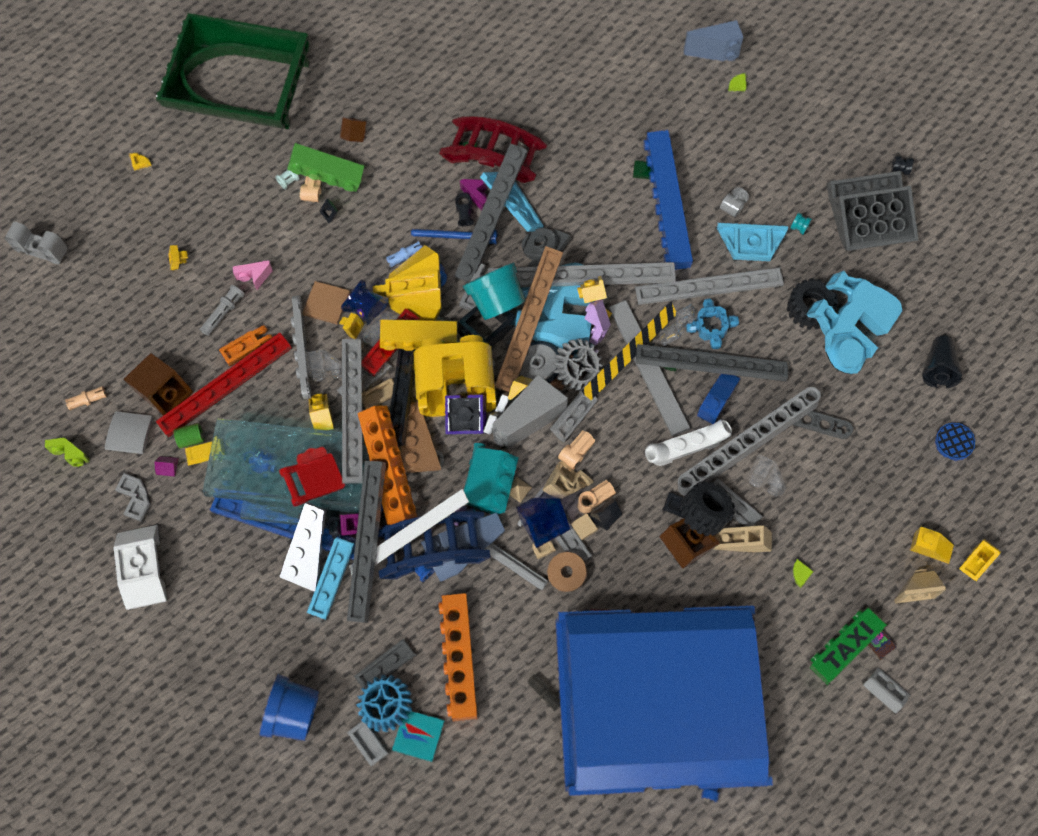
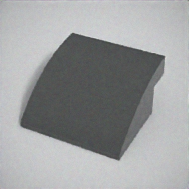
[826,171,919,251]

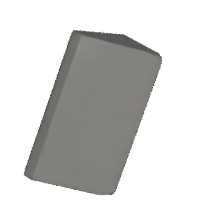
[863,668,911,714]

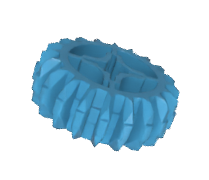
[356,675,413,732]

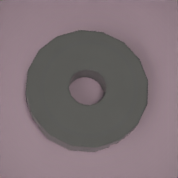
[522,228,558,260]

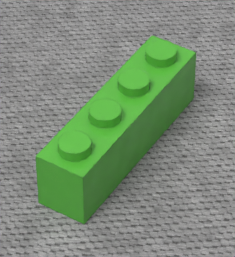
[287,143,364,191]

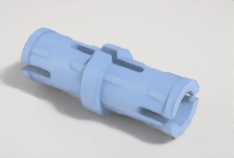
[386,241,422,268]

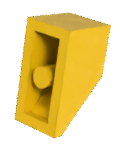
[910,527,954,564]

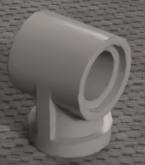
[720,187,749,218]

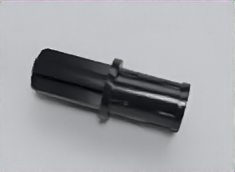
[326,508,341,539]

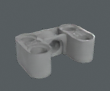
[5,222,68,264]

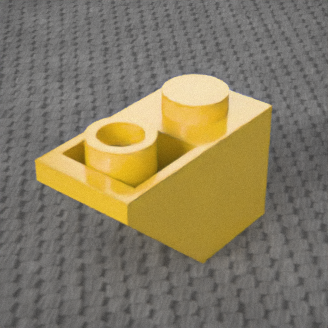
[308,394,334,433]

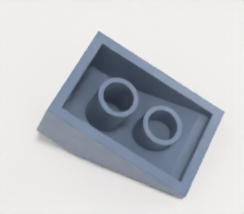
[683,20,743,61]

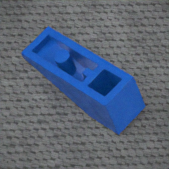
[697,374,740,424]

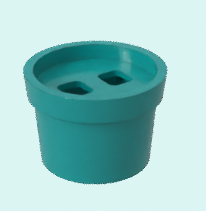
[463,262,526,320]

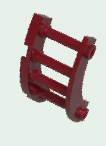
[439,116,547,183]

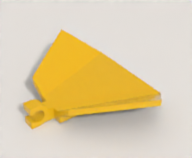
[372,245,442,321]

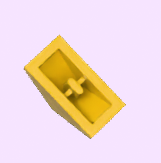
[959,539,1001,581]

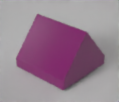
[154,456,179,477]

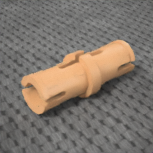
[65,386,107,410]

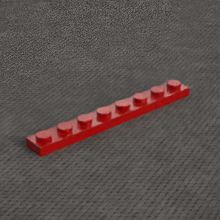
[155,333,292,438]

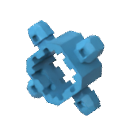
[686,299,739,349]

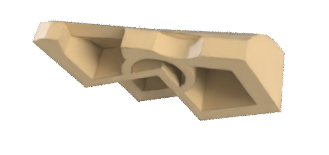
[542,461,593,498]

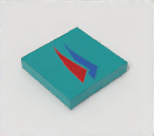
[392,711,445,762]

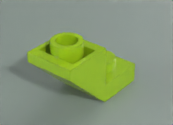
[45,438,90,467]

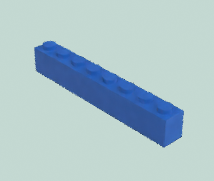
[643,130,693,270]

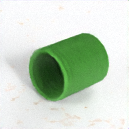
[174,423,204,449]

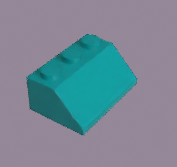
[463,447,519,514]

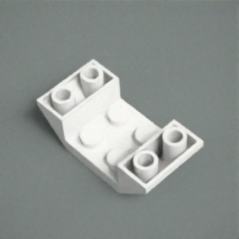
[114,525,167,610]

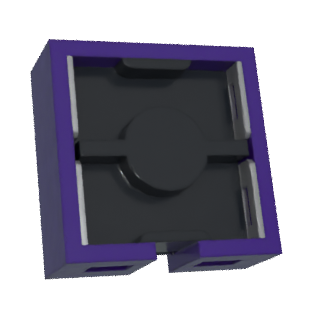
[445,395,487,435]

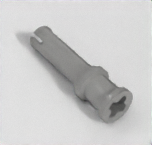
[199,285,245,336]

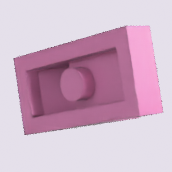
[233,260,273,290]

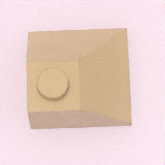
[894,569,946,604]

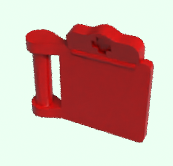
[279,447,345,507]

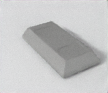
[347,722,388,767]

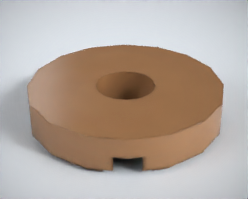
[547,552,588,592]

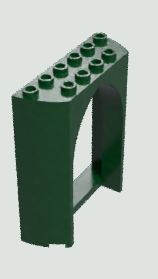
[156,13,310,130]

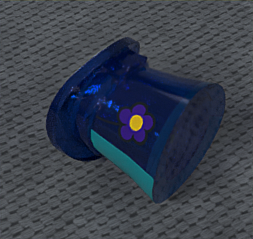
[341,279,388,327]

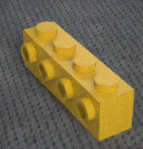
[380,320,457,351]

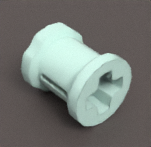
[275,170,299,189]

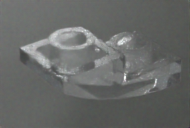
[361,310,398,347]

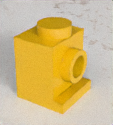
[577,276,607,303]

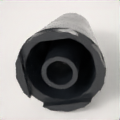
[922,335,962,389]

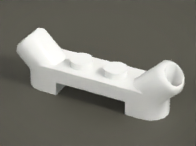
[645,419,732,466]

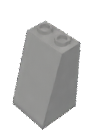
[492,375,568,449]

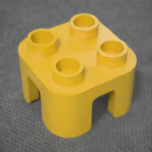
[413,335,496,417]

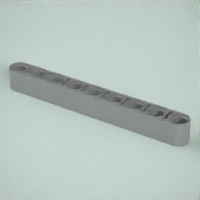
[678,387,821,495]

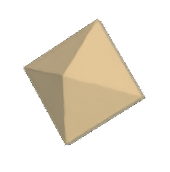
[510,477,532,503]

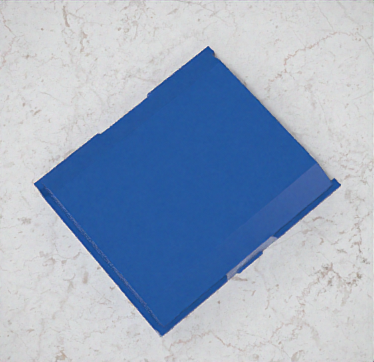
[555,606,773,796]

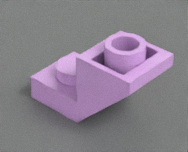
[584,299,611,346]

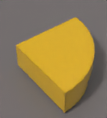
[130,153,152,171]

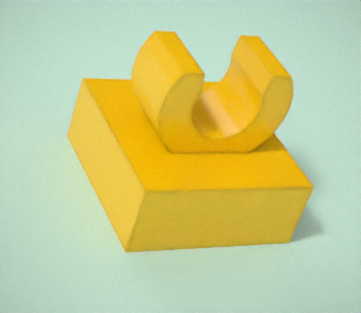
[168,245,188,270]
[339,313,364,339]

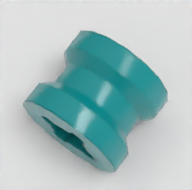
[790,212,812,235]

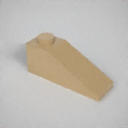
[714,526,772,552]

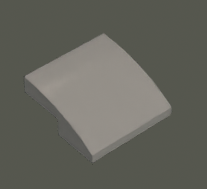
[105,411,153,454]

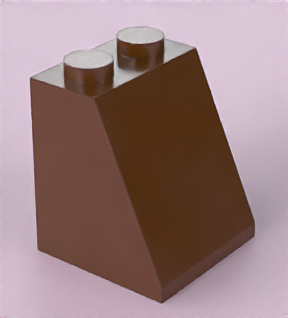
[123,353,194,416]

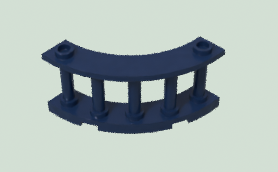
[378,509,491,580]

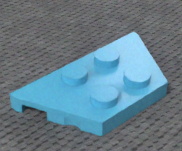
[717,223,788,261]

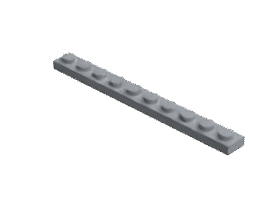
[488,262,676,287]

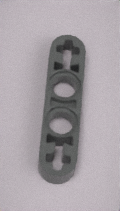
[779,407,853,439]

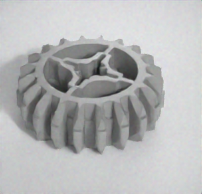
[553,339,603,390]

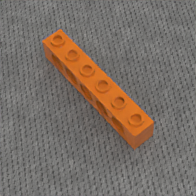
[357,405,417,525]
[439,593,478,721]

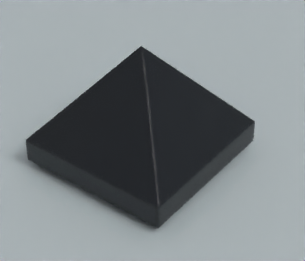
[319,198,338,224]

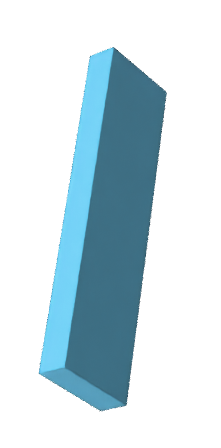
[307,537,355,620]

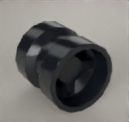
[891,155,914,176]

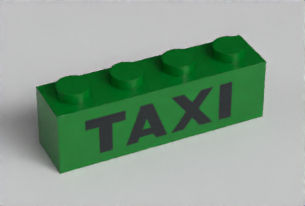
[809,608,887,686]

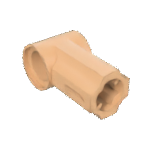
[300,176,322,202]
[558,430,595,470]
[577,480,616,514]

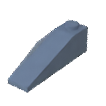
[421,513,505,582]

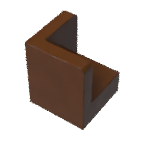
[340,117,366,143]

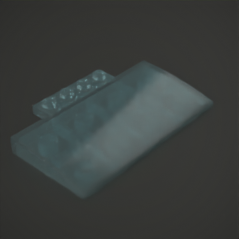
[203,418,370,525]

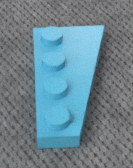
[480,172,544,232]

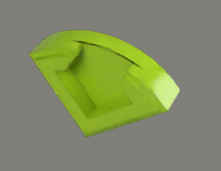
[728,73,746,91]
[793,559,813,588]

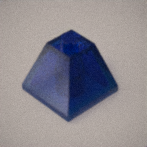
[516,498,571,548]

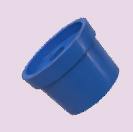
[260,674,319,741]

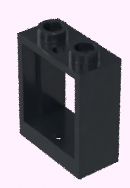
[458,306,516,348]

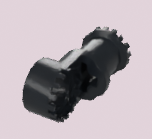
[455,192,474,227]

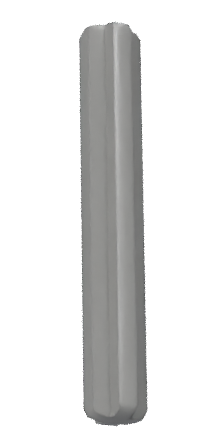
[484,543,548,590]

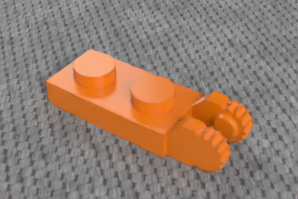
[219,325,273,367]

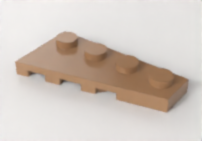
[401,402,441,473]

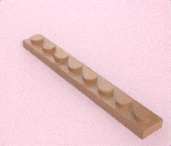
[495,246,563,393]

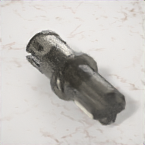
[528,674,560,712]

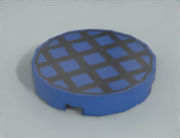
[935,423,975,461]

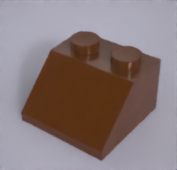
[660,518,720,569]

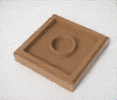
[303,281,350,325]

